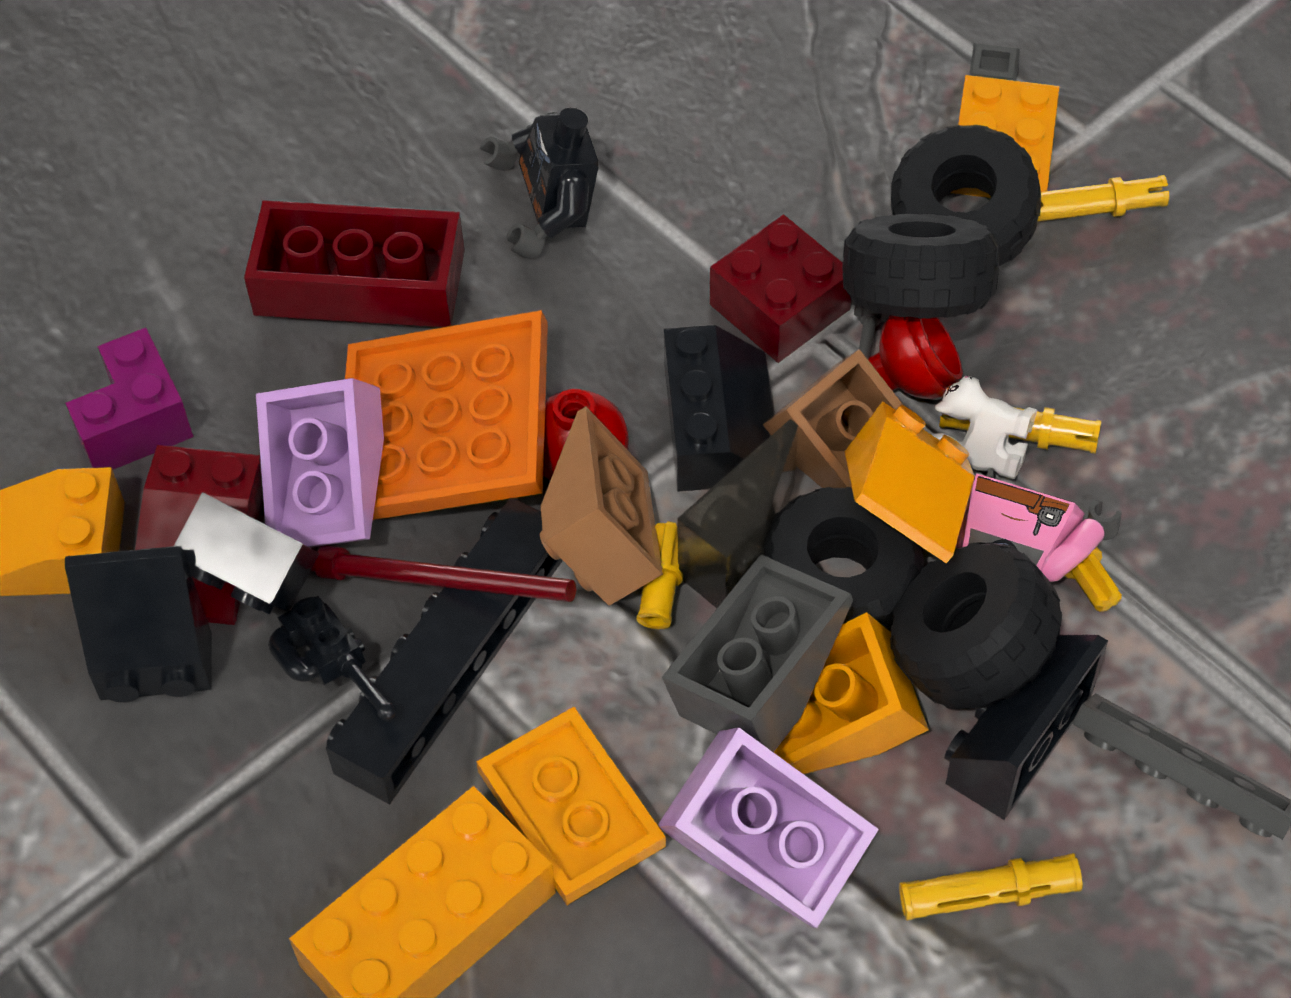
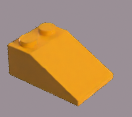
[844,401,975,564]
[0,467,125,596]
[774,612,929,774]

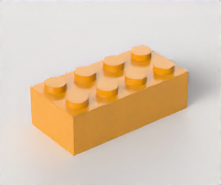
[289,786,556,998]

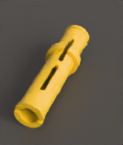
[1037,175,1169,222]
[939,407,1101,454]
[899,853,1082,921]

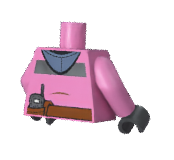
[956,466,1122,582]

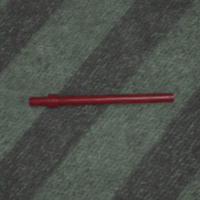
[311,546,576,602]

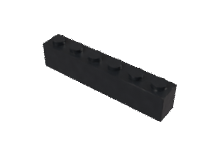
[326,498,563,805]

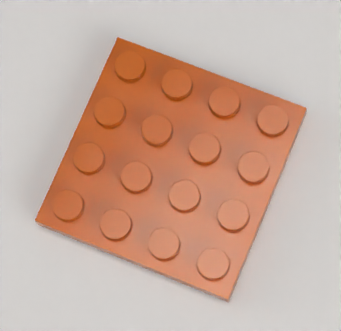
[345,310,548,520]

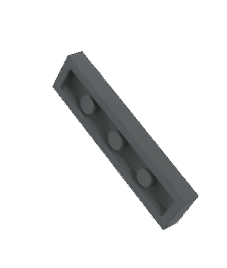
[1072,693,1291,840]

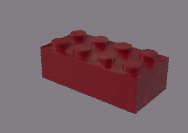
[244,200,465,327]

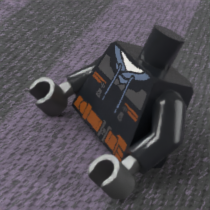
[480,107,599,259]

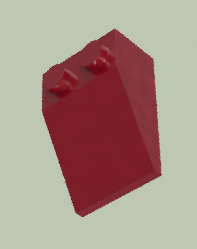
[135,445,264,625]

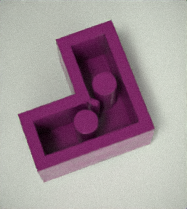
[65,327,194,470]

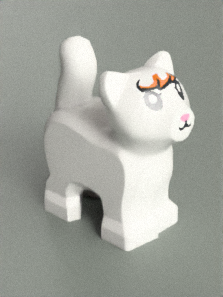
[933,376,1037,479]

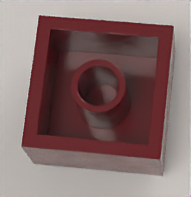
[710,214,851,363]

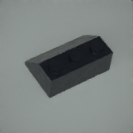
[664,325,782,492]
[944,635,1108,820]

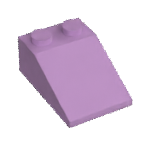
[256,378,384,548]
[658,728,879,928]

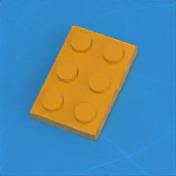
[951,75,1060,198]
[476,707,666,905]

